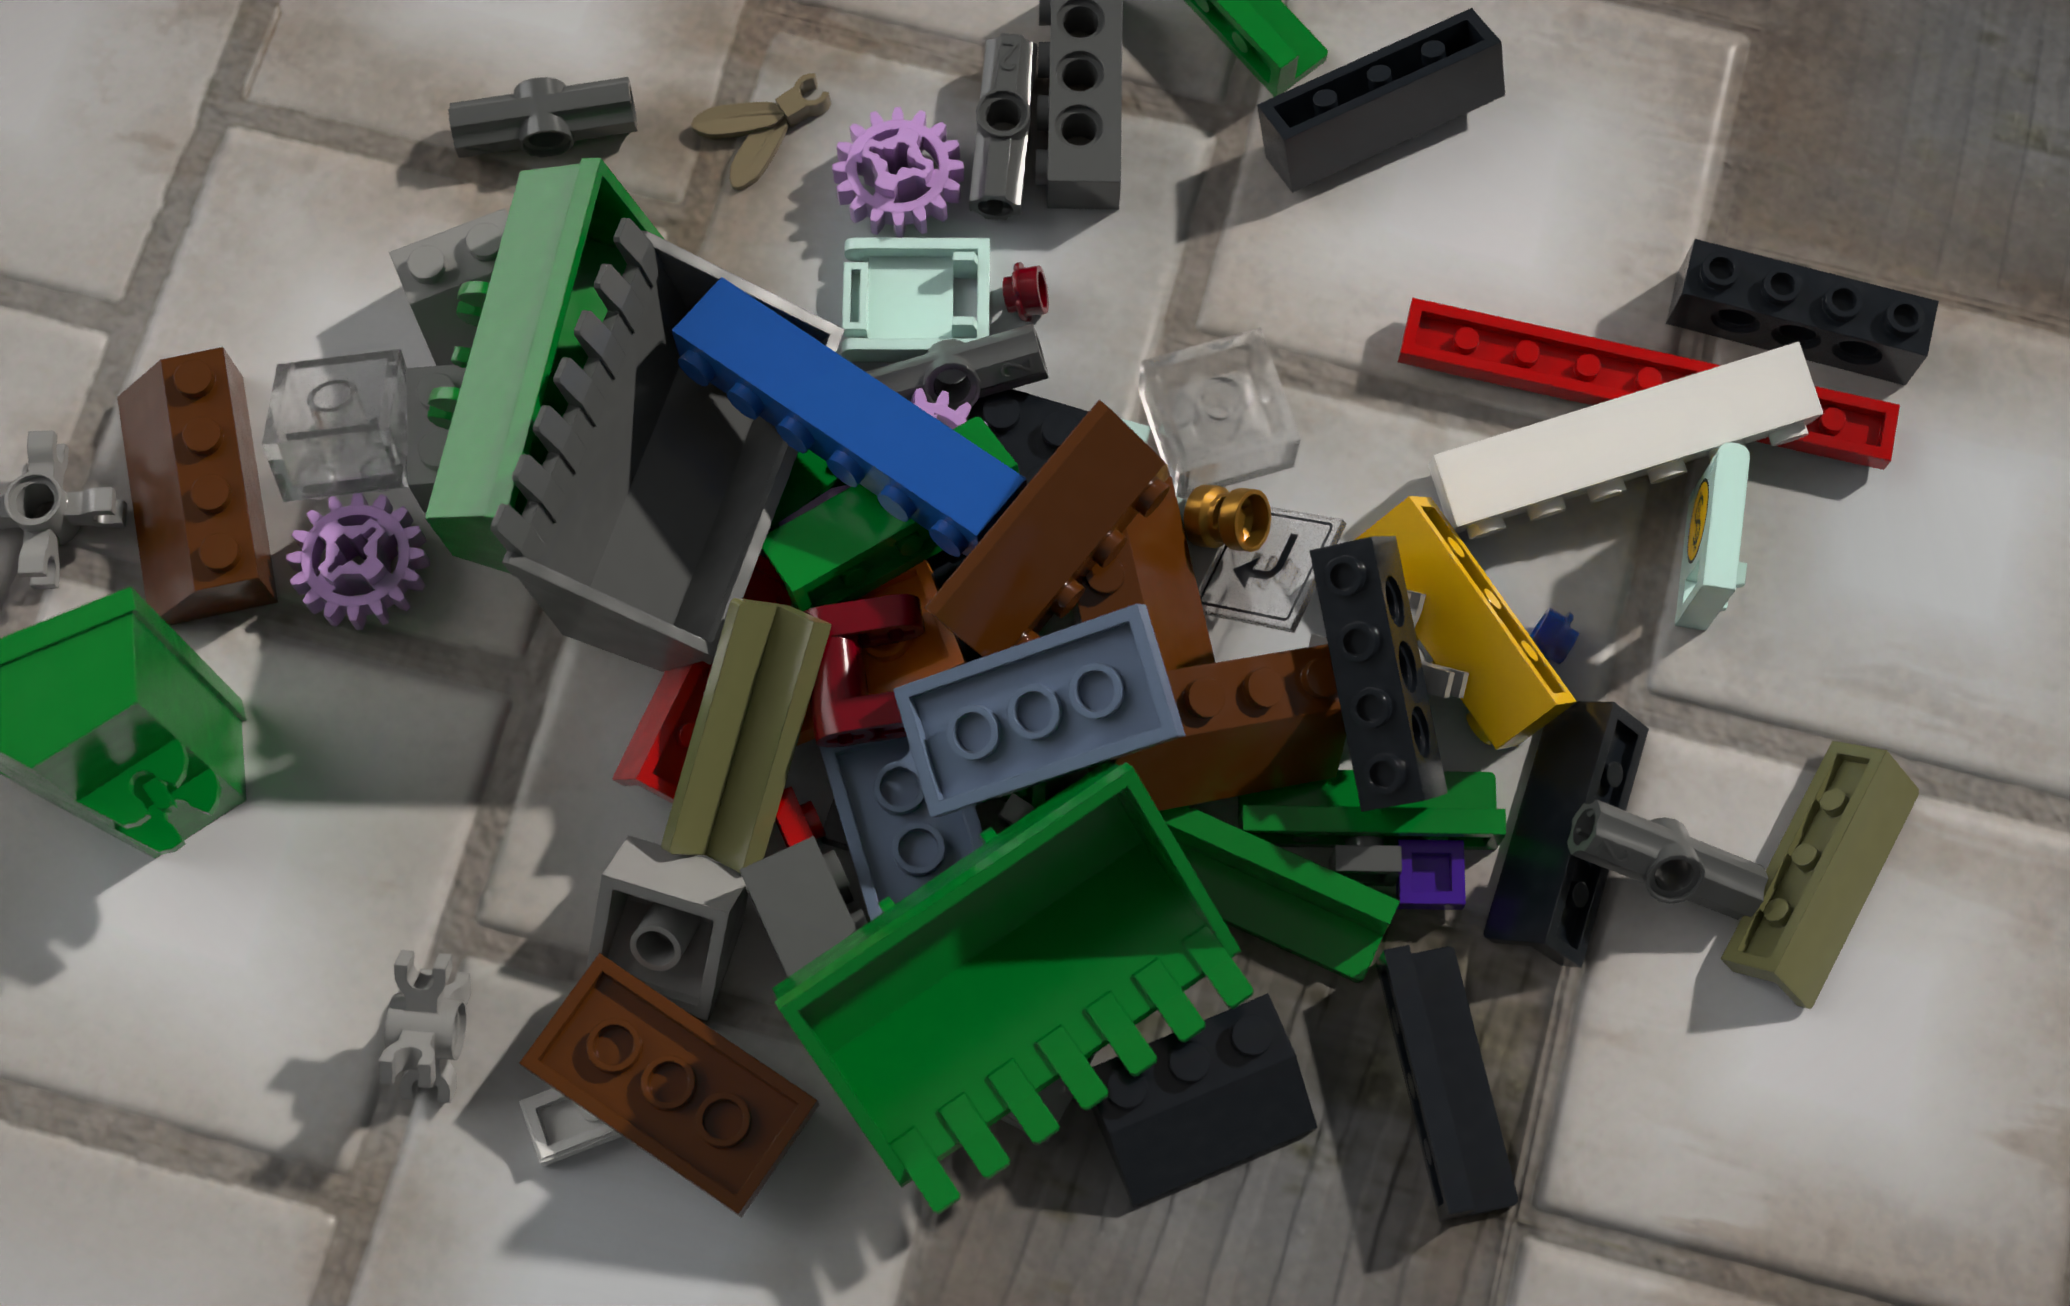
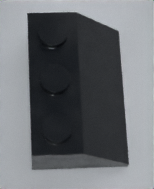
[1091,993,1318,1207]

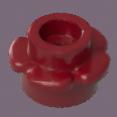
[1002,262,1049,322]

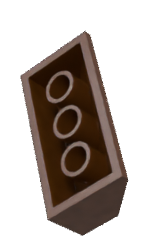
[117,347,278,626]
[924,400,1170,657]
[1072,476,1216,671]
[1088,644,1346,811]

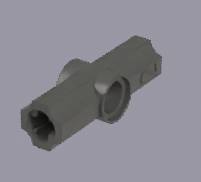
[969,33,1038,220]
[448,77,638,158]
[866,323,1049,411]
[1567,799,1768,920]

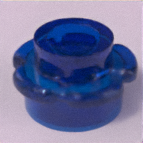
[1530,607,1579,665]

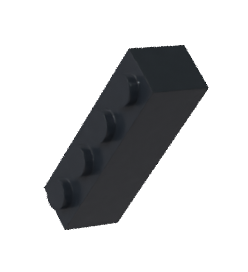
[1257,8,1505,193]

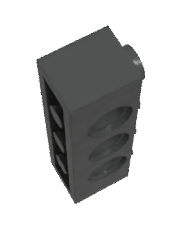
[1036,0,1123,210]

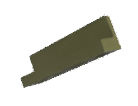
[661,598,832,873]
[1721,740,1919,1009]

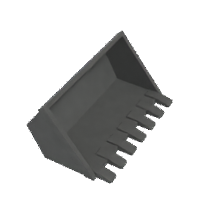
[491,218,845,672]

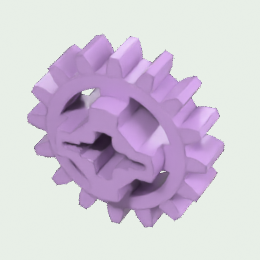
[832,107,964,238]
[286,491,430,630]

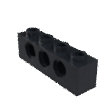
[1666,239,1939,386]
[1309,536,1448,812]

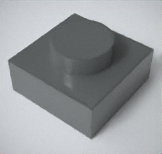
[1329,836,1402,886]

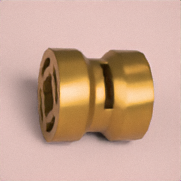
[1183,484,1271,552]

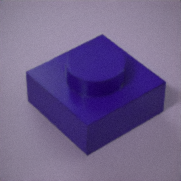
[1395,839,1466,910]

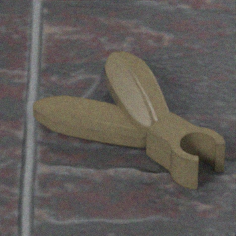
[691,73,831,190]

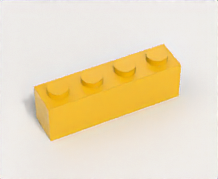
[1355,496,1577,750]

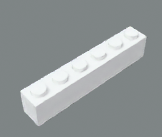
[1428,342,1823,540]

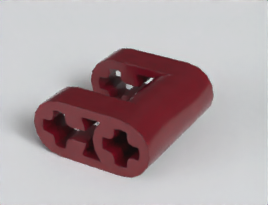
[804,594,925,748]

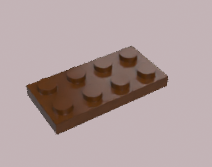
[519,953,820,1218]

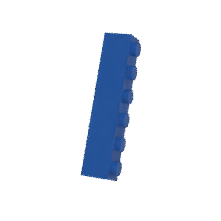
[672,277,1027,557]

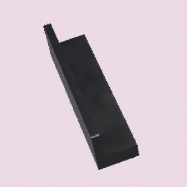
[1483,701,1649,968]
[1376,945,1518,1222]

